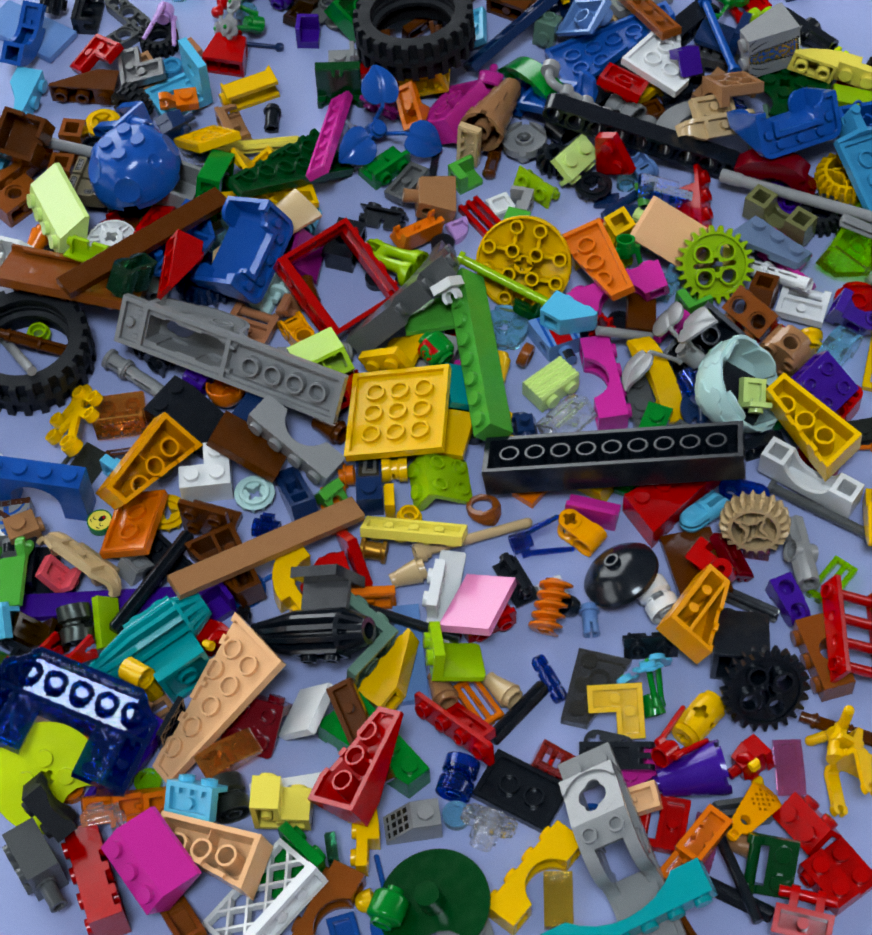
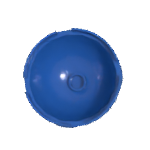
[88,122,182,211]

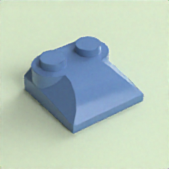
[556,0,613,37]

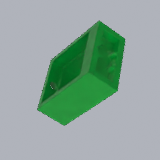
[195,149,235,222]

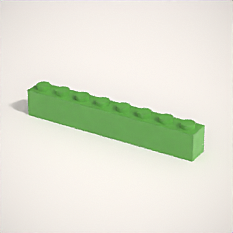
[450,268,513,441]

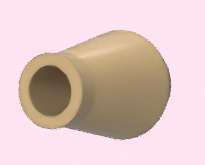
[388,558,428,588]
[483,672,523,709]

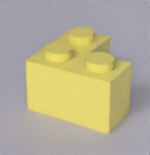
[249,773,313,831]

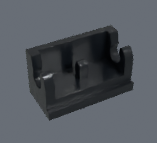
[71,0,105,35]

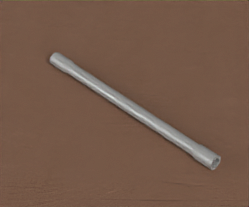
[719,168,872,223]

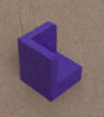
[295,13,321,49]
[669,45,703,78]
[198,582,237,622]

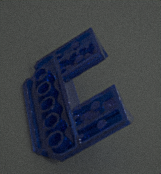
[0,647,158,796]

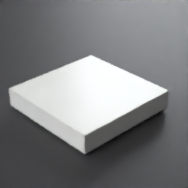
[278,682,333,741]

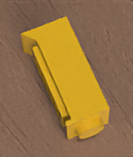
[218,65,280,114]

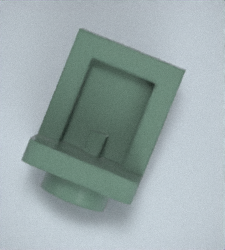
[532,11,563,48]

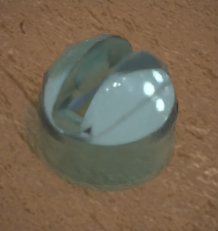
[616,174,635,192]

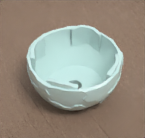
[695,334,778,433]

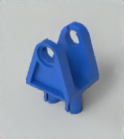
[93,101,155,137]

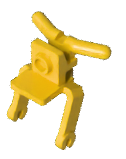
[805,705,872,818]

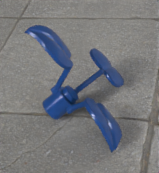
[338,65,442,166]

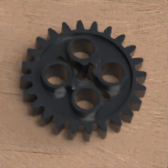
[719,644,811,732]

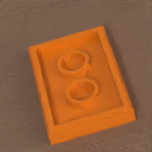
[99,489,169,559]

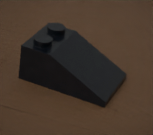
[143,375,224,459]

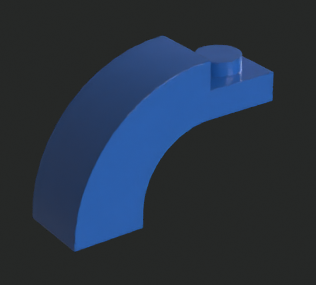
[0,0,46,67]

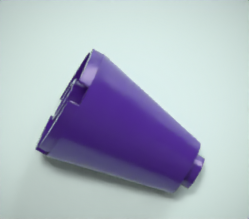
[652,739,733,797]

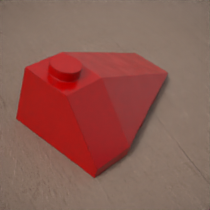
[307,706,404,827]

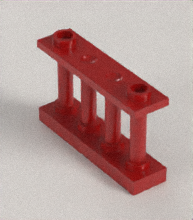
[820,574,872,683]

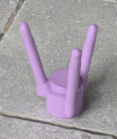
[142,1,177,47]

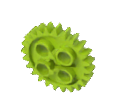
[675,225,754,304]

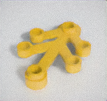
[45,384,103,457]

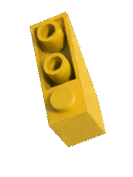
[358,628,419,710]

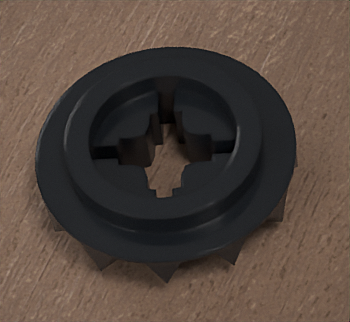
[575,172,612,202]

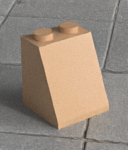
[630,196,708,268]

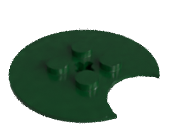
[756,68,831,116]
[382,849,491,935]

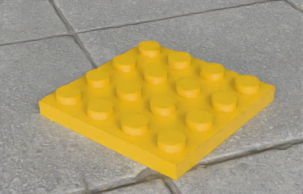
[344,364,452,462]

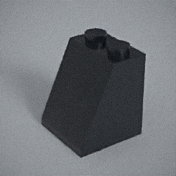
[710,608,770,680]

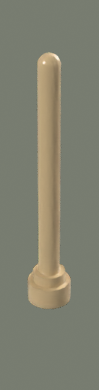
[411,518,533,562]

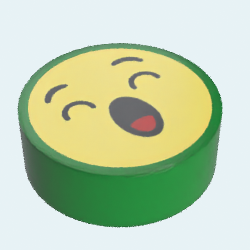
[87,509,112,536]

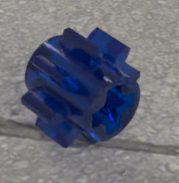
[675,367,698,397]
[251,512,281,537]

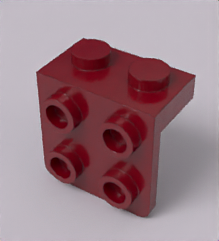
[220,694,292,759]

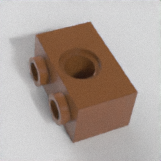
[0,173,34,228]

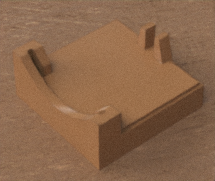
[702,71,764,108]

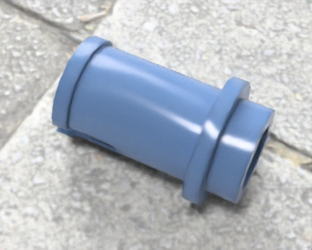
[579,602,600,638]

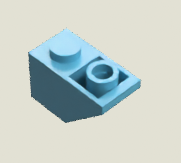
[540,290,598,335]

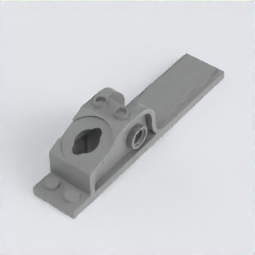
[114,293,349,424]
[557,742,687,935]

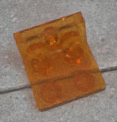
[93,391,147,440]

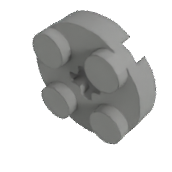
[502,121,547,163]

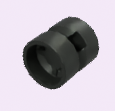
[56,602,95,647]
[212,771,250,824]

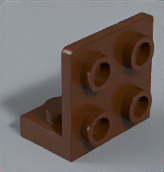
[177,499,243,535]

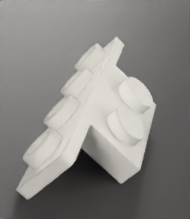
[422,550,466,643]

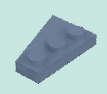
[732,216,812,270]

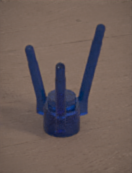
[508,514,575,559]

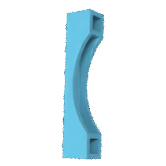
[0,66,48,170]

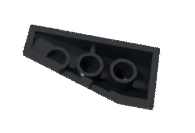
[663,301,745,381]

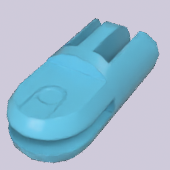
[679,490,729,533]

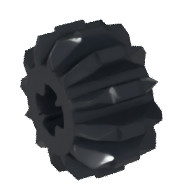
[536,141,568,180]

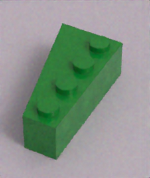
[317,691,431,799]

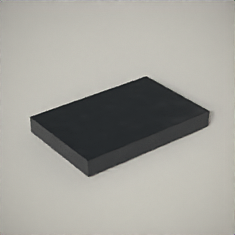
[471,749,564,833]

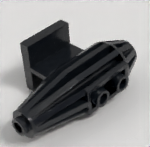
[251,564,376,664]

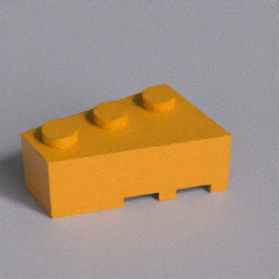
[656,564,730,664]

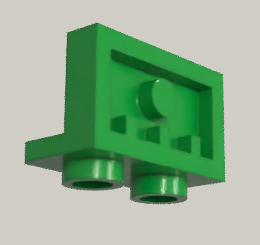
[358,146,411,190]

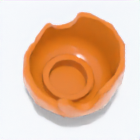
[205,380,245,408]

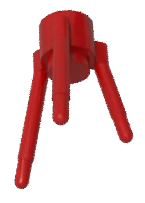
[651,705,709,768]

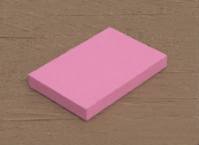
[440,574,517,636]

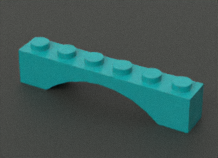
[540,858,718,935]

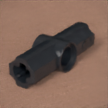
[786,7,839,50]

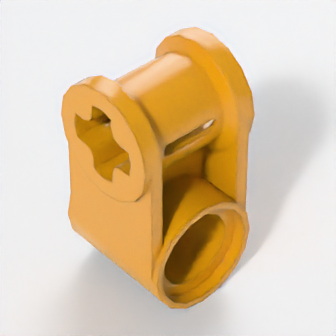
[277,311,315,345]
[557,509,607,557]

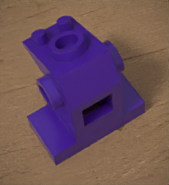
[824,287,872,335]

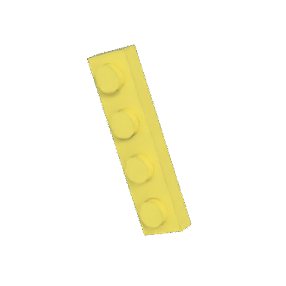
[360,516,468,547]

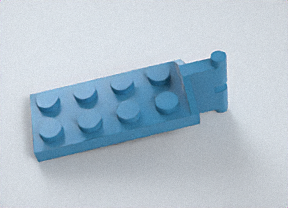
[833,104,872,224]

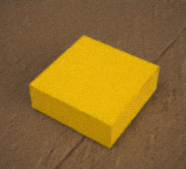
[383,483,396,518]

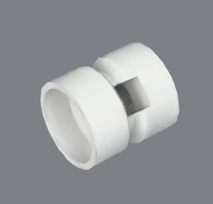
[637,573,678,624]

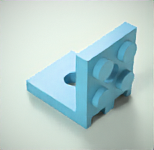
[144,37,213,116]

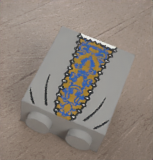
[738,2,800,77]

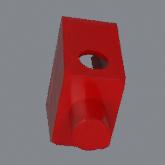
[202,30,248,78]

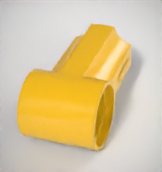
[118,657,164,702]

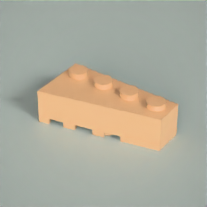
[161,810,274,900]

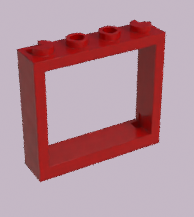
[273,217,399,339]

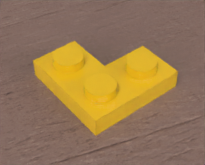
[587,682,646,739]

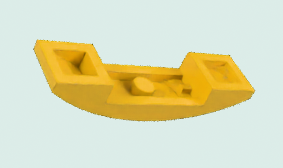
[626,336,684,425]

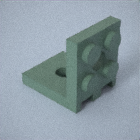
[346,592,399,689]

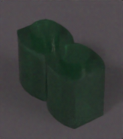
[106,253,158,298]

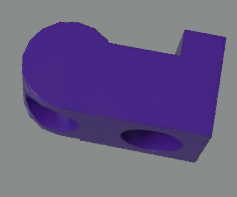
[765,572,811,627]

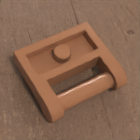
[230,301,283,345]

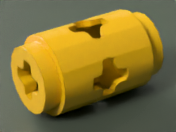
[671,690,726,747]

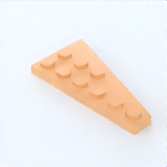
[152,612,286,783]

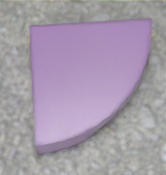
[445,216,469,245]

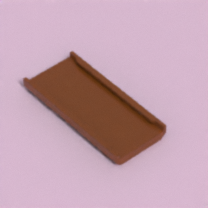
[0,244,152,310]

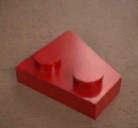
[595,132,636,175]

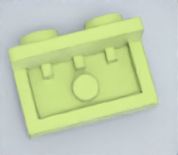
[550,134,596,187]

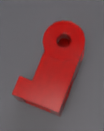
[685,536,736,584]

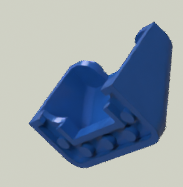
[727,87,842,159]
[189,196,294,304]

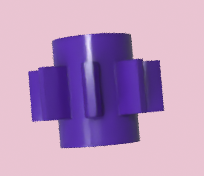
[182,369,213,394]

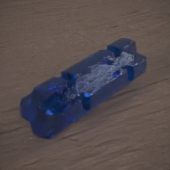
[532,654,567,704]

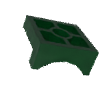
[315,61,363,109]

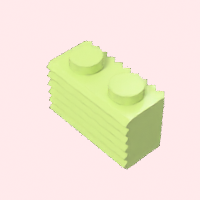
[522,356,580,412]

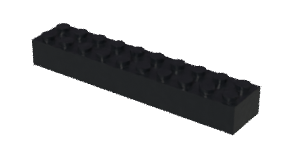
[481,421,746,495]

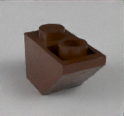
[743,271,780,328]

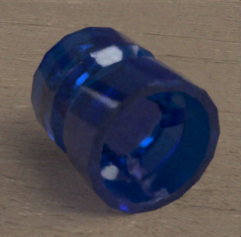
[435,751,481,804]

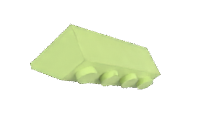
[27,162,90,254]

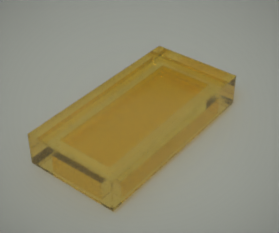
[543,871,574,930]

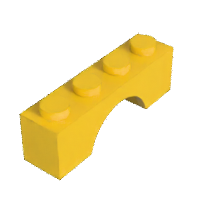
[488,820,581,935]

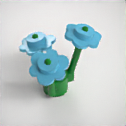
[616,653,673,718]

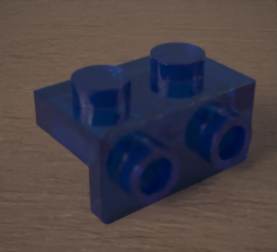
[637,173,693,207]

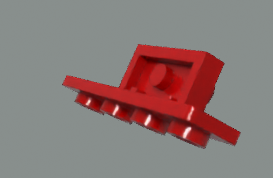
[674,164,714,228]
[414,691,496,766]

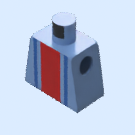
[528,317,581,365]

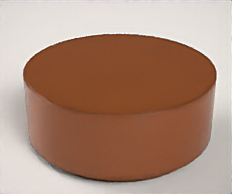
[516,342,536,368]

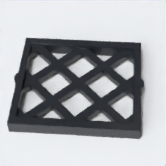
[155,696,186,751]

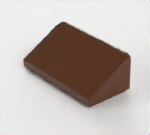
[625,293,656,332]

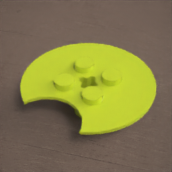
[0,721,103,834]

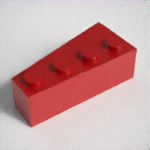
[622,481,721,548]
[61,820,132,935]

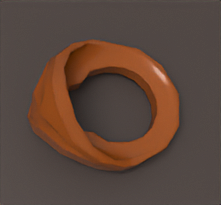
[466,494,501,526]

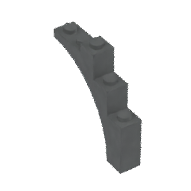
[346,240,460,355]

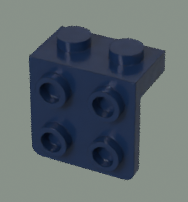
[693,11,752,57]

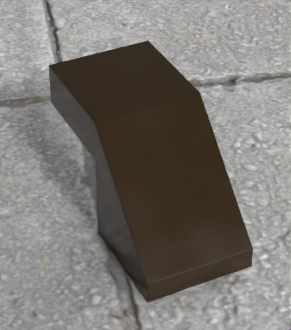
[10,611,70,653]

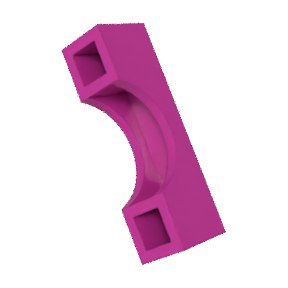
[566,259,670,315]
[579,336,632,430]

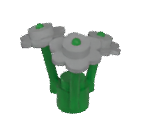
[213,0,265,40]

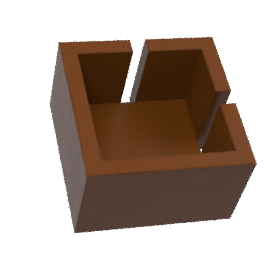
[0,106,56,170]

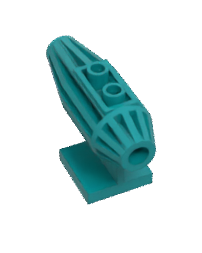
[84,593,212,702]

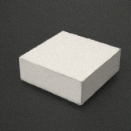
[485,192,515,219]

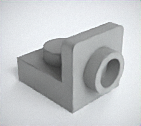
[328,41,360,62]
[510,185,534,213]

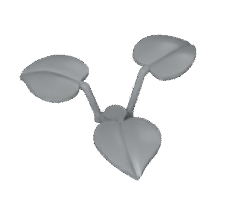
[622,301,718,393]

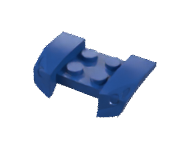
[513,62,599,117]

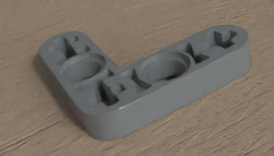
[105,0,151,50]

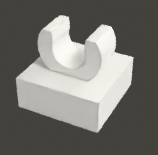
[429,275,465,305]

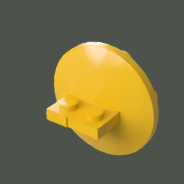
[476,215,572,311]

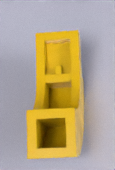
[272,547,311,613]

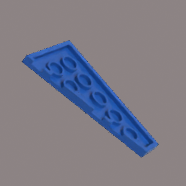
[544,1,676,82]

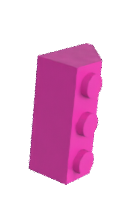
[426,79,489,145]
[100,806,202,915]

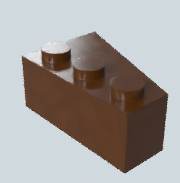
[184,522,267,608]

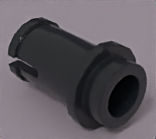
[263,103,281,133]

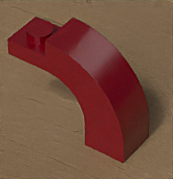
[734,149,817,195]

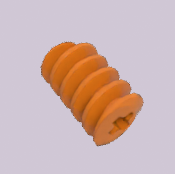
[528,578,574,637]

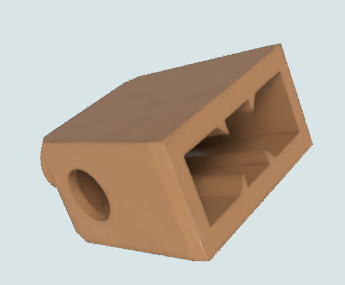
[402,176,456,224]

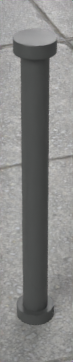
[766,479,866,539]

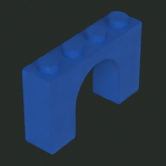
[0,456,96,521]

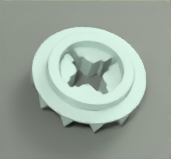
[234,475,275,513]

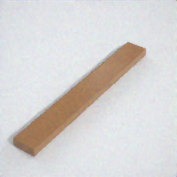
[167,496,365,600]

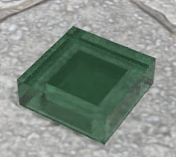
[324,831,340,868]

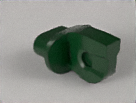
[512,297,541,326]

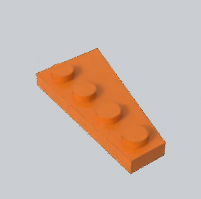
[562,217,636,301]

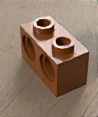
[722,285,782,340]

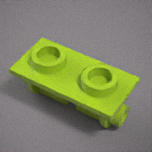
[513,165,561,209]
[63,235,111,263]

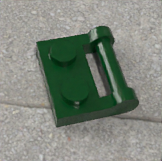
[744,832,801,900]

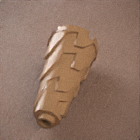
[460,77,521,151]

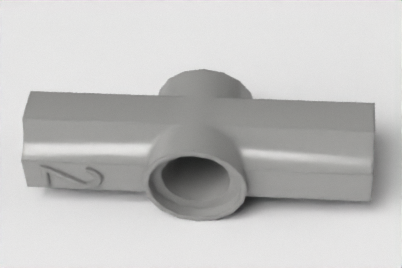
[783,515,821,592]

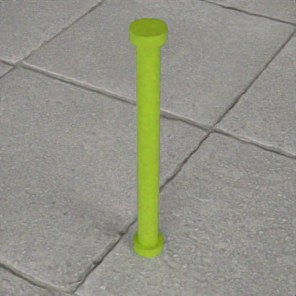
[457,251,549,306]

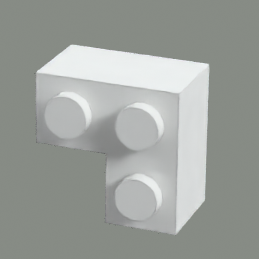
[178,442,234,502]

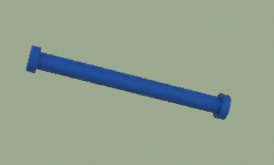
[698,0,742,73]

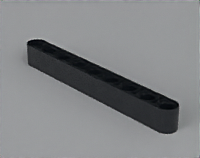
[542,93,741,177]

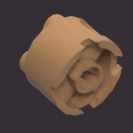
[759,324,815,377]

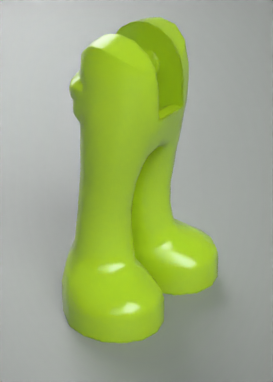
[366,238,429,286]

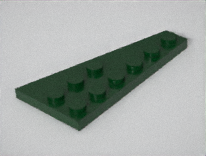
[227,128,354,198]

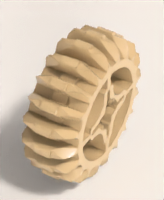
[719,490,791,556]

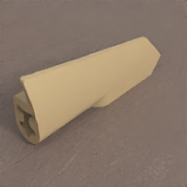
[212,188,322,263]

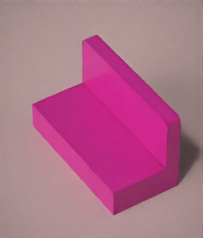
[565,494,621,531]

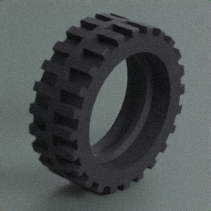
[352,0,476,82]
[0,290,96,416]

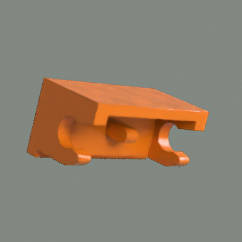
[389,209,445,250]

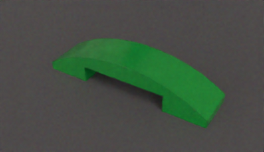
[498,56,562,99]

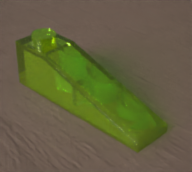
[816,201,872,277]

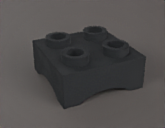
[21,772,77,843]

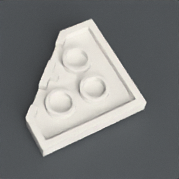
[621,31,689,98]

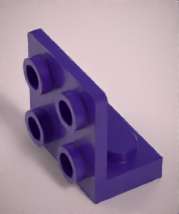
[790,350,859,412]

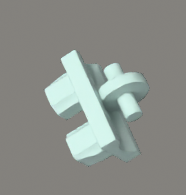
[249,272,290,314]

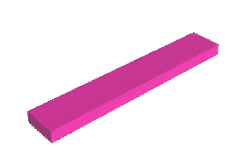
[306,90,353,182]

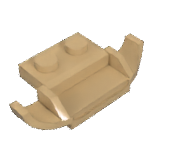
[675,94,755,141]
[36,531,122,598]

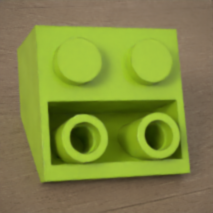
[286,327,355,374]

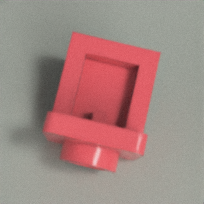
[34,554,82,593]

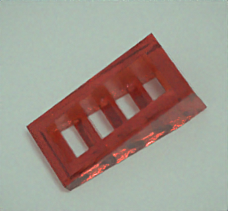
[530,739,576,781]

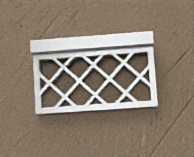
[202,838,328,935]

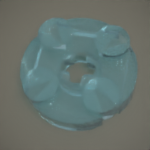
[490,305,528,350]

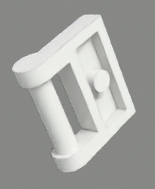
[775,285,832,328]

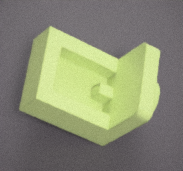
[738,377,773,414]

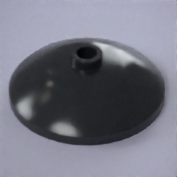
[584,542,659,608]

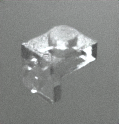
[79,802,127,833]

